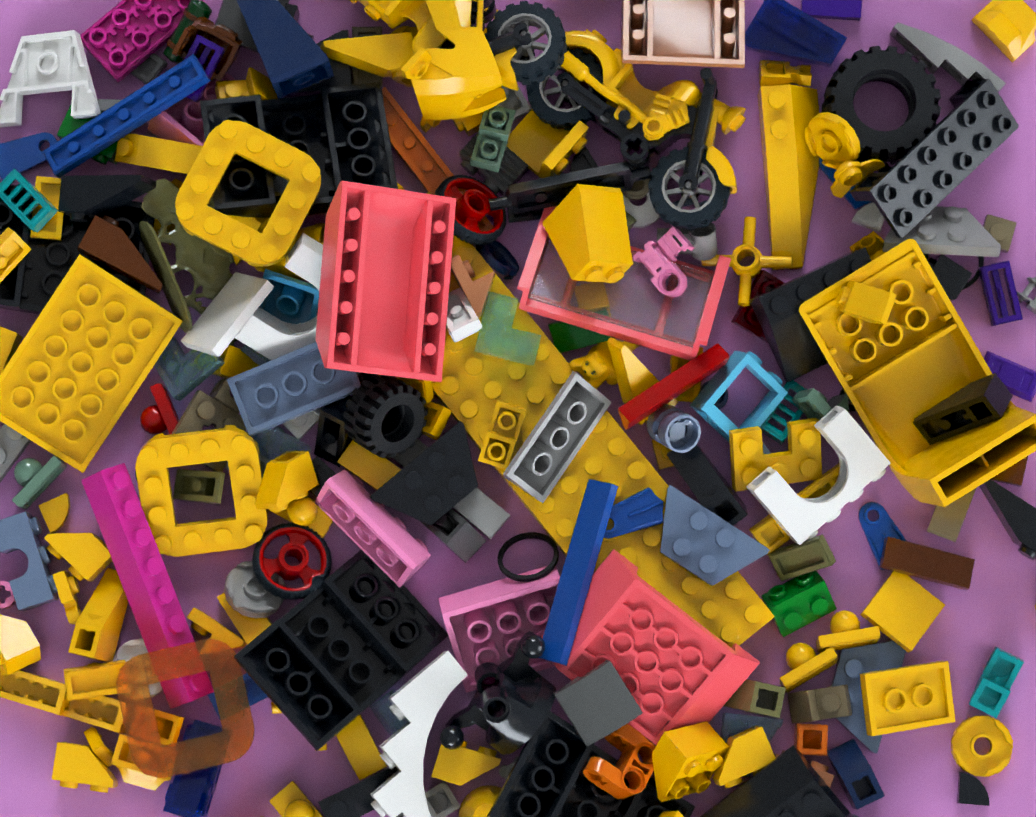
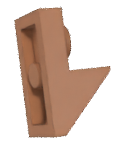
[451,255,495,318]

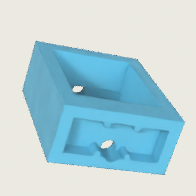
[689,350,788,444]

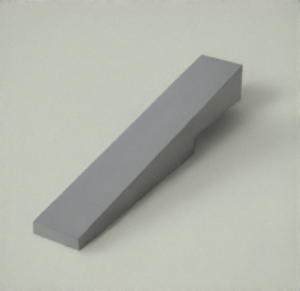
[383,413,510,540]

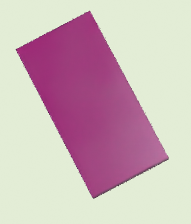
[80,0,205,83]

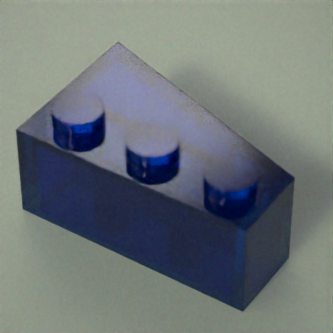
[745,0,847,67]

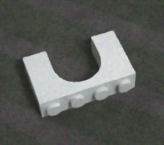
[235,233,323,360]
[746,405,891,545]

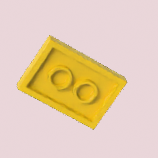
[860,660,956,736]

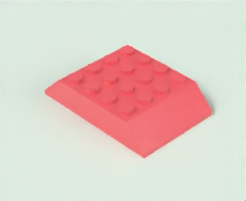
[315,181,456,382]

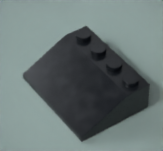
[749,247,871,383]

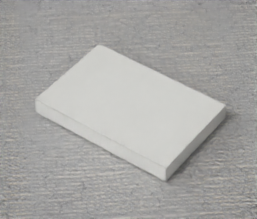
[181,272,274,357]

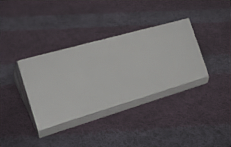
[503,371,612,503]

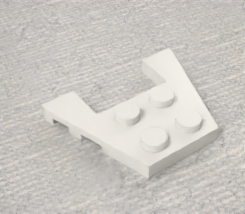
[0,30,101,128]

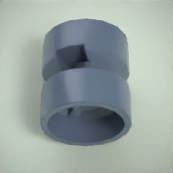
[647,404,701,453]

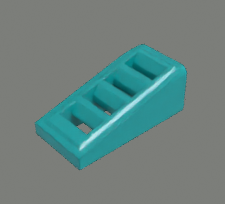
[0,169,59,233]
[760,380,807,445]

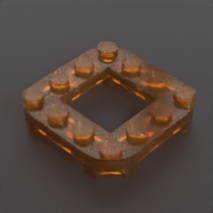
[116,639,255,778]

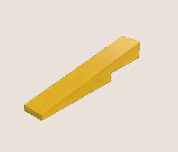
[0,665,136,734]

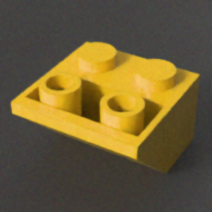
[652,721,729,802]

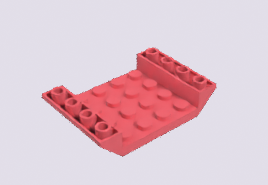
[541,549,760,745]

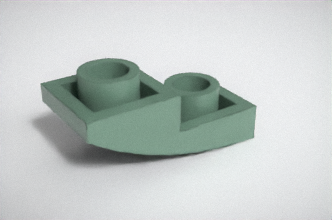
[470,105,516,173]

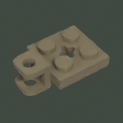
[172,377,246,472]

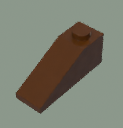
[78,215,163,294]

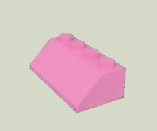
[315,469,431,588]

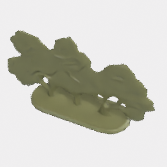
[139,178,238,346]

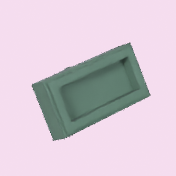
[12,456,67,509]

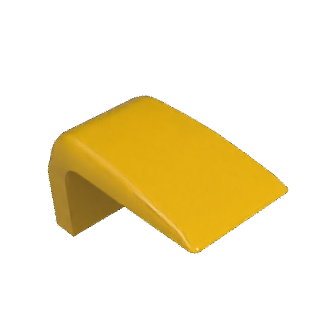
[799,239,1036,507]

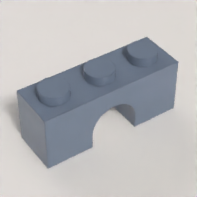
[0,511,59,611]

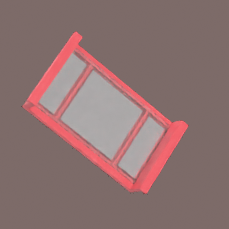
[517,206,731,361]

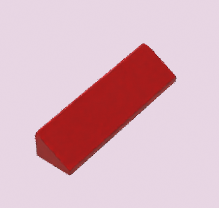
[618,343,730,430]

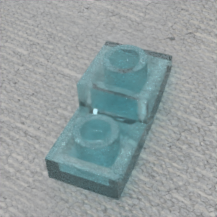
[247,426,312,460]

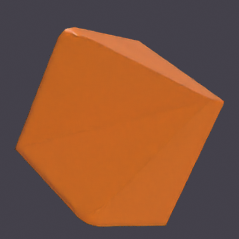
[794,723,828,756]

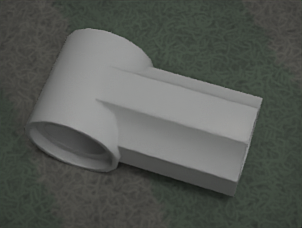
[657,222,718,261]

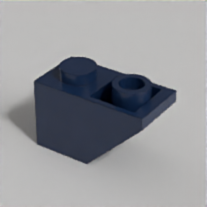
[827,739,885,809]

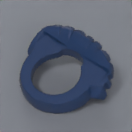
[476,240,519,280]

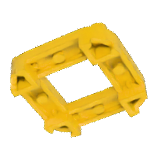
[175,120,321,268]
[135,425,268,557]

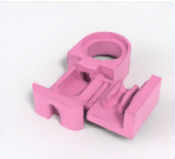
[633,226,695,297]

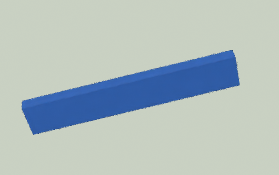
[42,54,210,178]
[539,479,618,666]

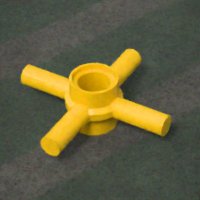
[701,216,793,307]

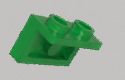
[761,571,837,637]

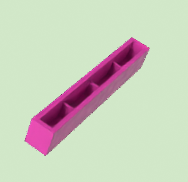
[81,463,214,709]

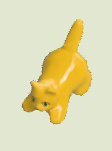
[569,340,639,389]

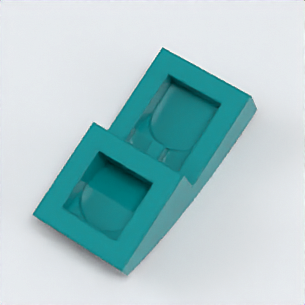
[969,646,1024,718]

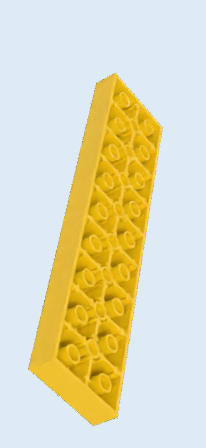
[426,191,775,648]

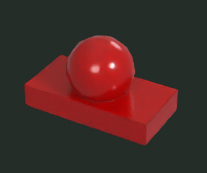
[140,383,179,435]

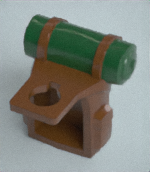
[163,0,243,81]

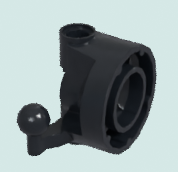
[440,632,556,755]

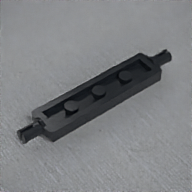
[488,161,651,214]

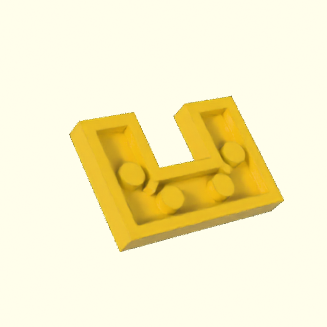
[729,418,822,492]

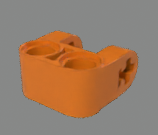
[583,724,656,800]

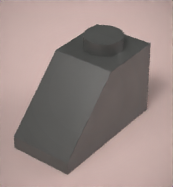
[419,508,486,563]

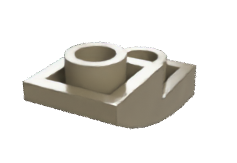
[927,488,976,542]

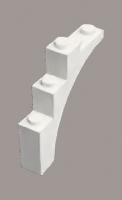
[370,651,468,817]

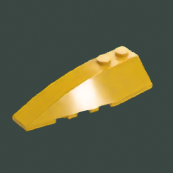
[757,84,819,270]

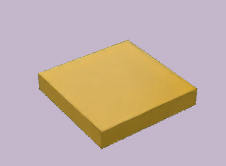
[860,571,945,653]

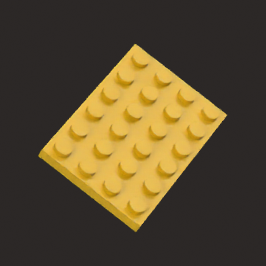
[0,254,183,473]

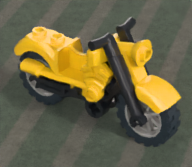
[526,29,746,230]

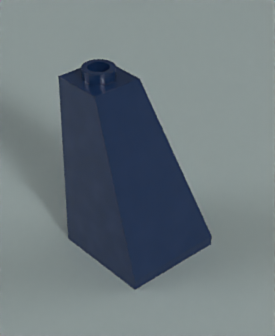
[237,0,334,98]

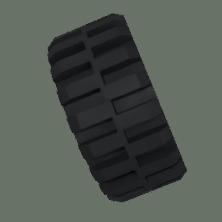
[822,46,941,165]

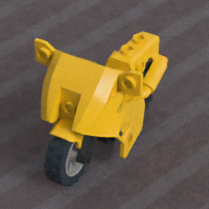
[349,0,567,133]

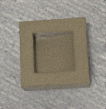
[983,214,1017,253]

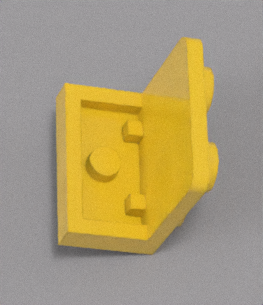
[507,109,589,178]

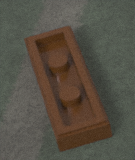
[879,536,975,590]

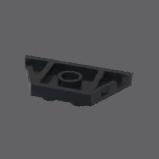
[370,420,478,525]

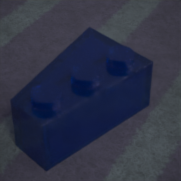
[163,719,233,817]

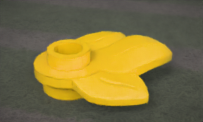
[830,159,885,198]

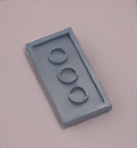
[227,342,361,437]

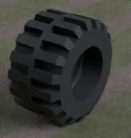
[343,375,428,458]

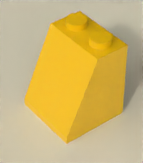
[542,184,633,283]

